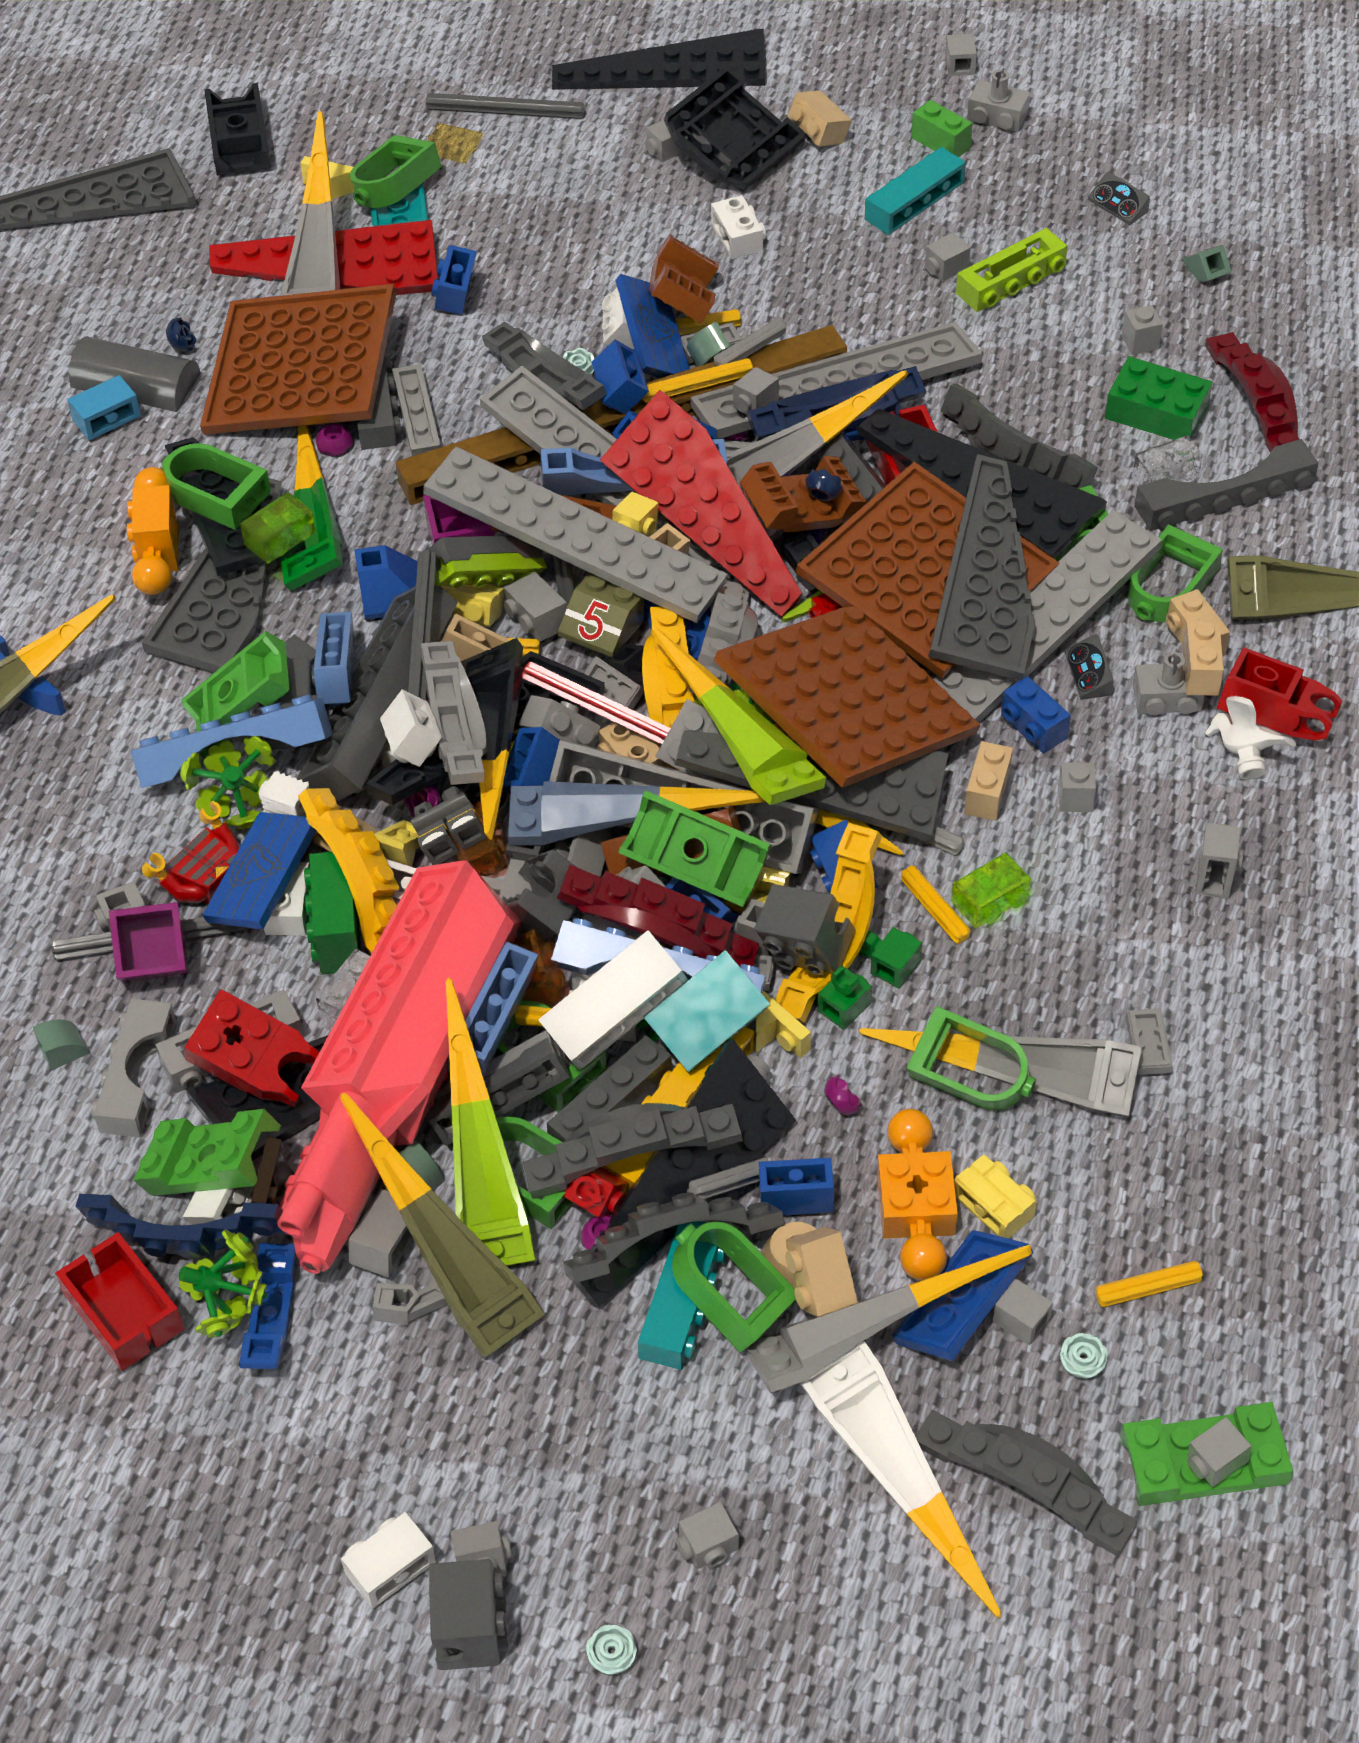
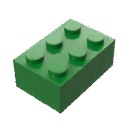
[1105,356,1213,445]
[304,852,362,975]

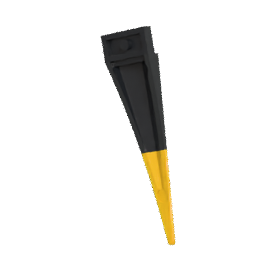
[461,638,523,840]

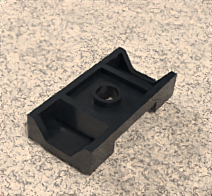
[204,82,271,176]

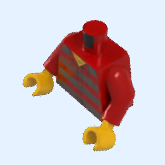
[142,801,240,904]

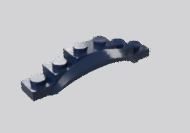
[747,366,926,441]
[75,1193,287,1259]

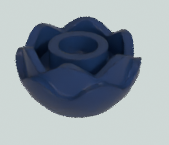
[166,317,196,352]
[805,469,843,502]

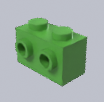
[911,100,972,157]

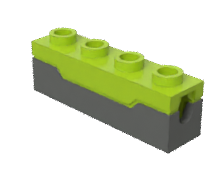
[427,536,547,588]

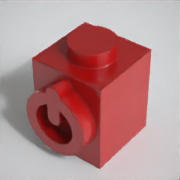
[564,1167,629,1218]

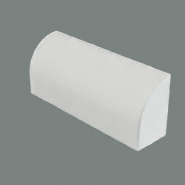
[538,931,688,1070]

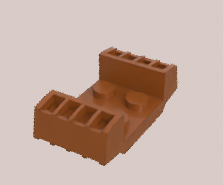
[648,234,719,325]
[739,456,867,533]

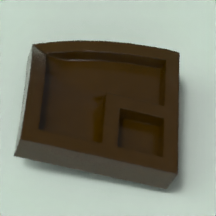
[251,1137,294,1234]

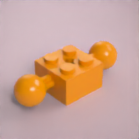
[127,467,179,595]
[877,1109,958,1281]

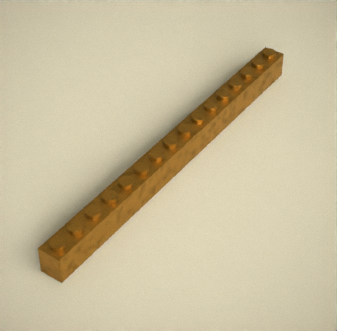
[395,325,847,506]

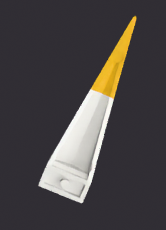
[800,1341,1001,1618]

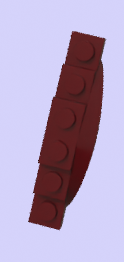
[1205,332,1299,453]
[557,865,760,967]

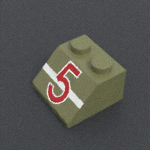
[558,573,645,657]

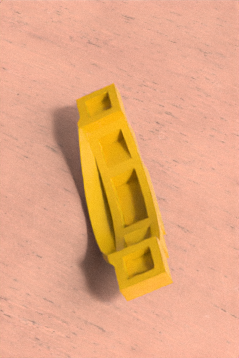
[642,606,694,771]
[298,788,400,954]
[774,823,882,1024]

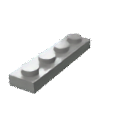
[392,364,441,456]

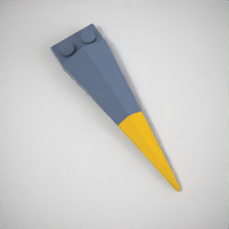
[508,781,766,845]

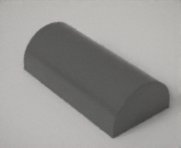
[69,336,200,412]

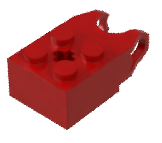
[1217,647,1343,741]
[184,989,320,1107]

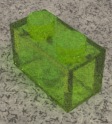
[240,492,316,564]
[951,852,1031,929]

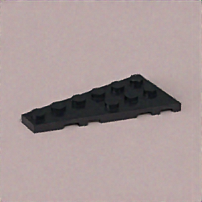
[165,437,306,576]

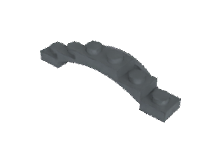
[482,321,607,410]
[941,383,1098,488]
[523,1103,743,1199]
[563,1192,785,1283]
[915,1410,1138,1557]

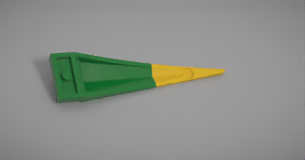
[281,425,343,591]

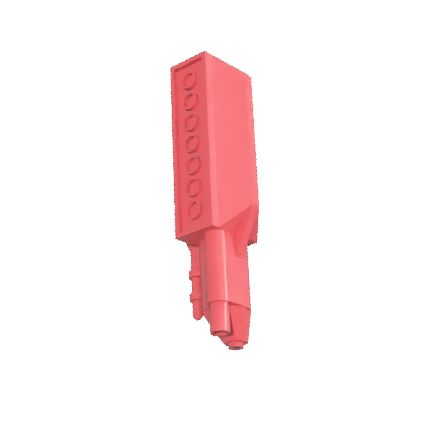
[277,860,522,1274]

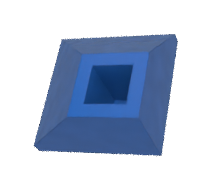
[354,545,418,620]

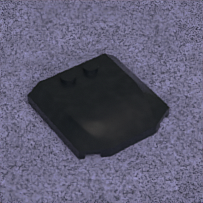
[664,65,807,190]

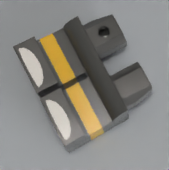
[411,786,487,865]

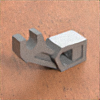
[373,1277,448,1325]

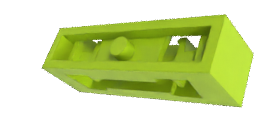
[956,228,1068,312]

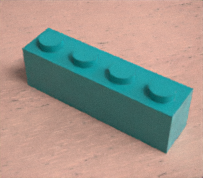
[865,147,966,235]
[638,1221,727,1370]

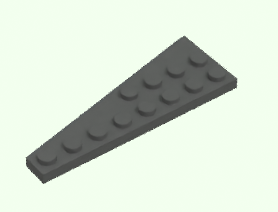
[0,148,196,229]
[674,731,948,841]

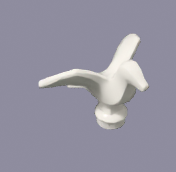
[1205,696,1296,779]

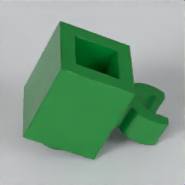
[859,927,922,989]
[818,965,872,1030]

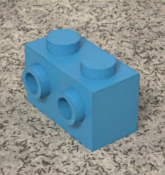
[67,375,141,440]

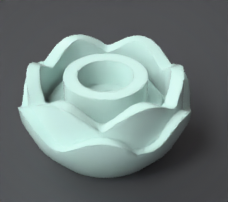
[563,348,594,374]
[1060,1333,1108,1378]
[586,1625,637,1675]

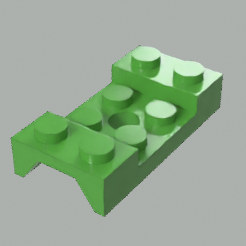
[181,631,289,758]
[618,790,772,908]
[133,1109,281,1196]
[1120,1402,1293,1506]

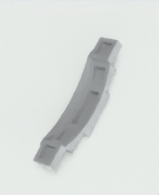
[688,582,758,693]
[420,641,487,785]

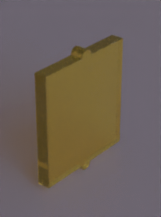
[428,123,483,164]

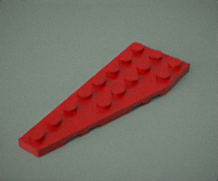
[209,220,438,295]
[600,390,803,617]

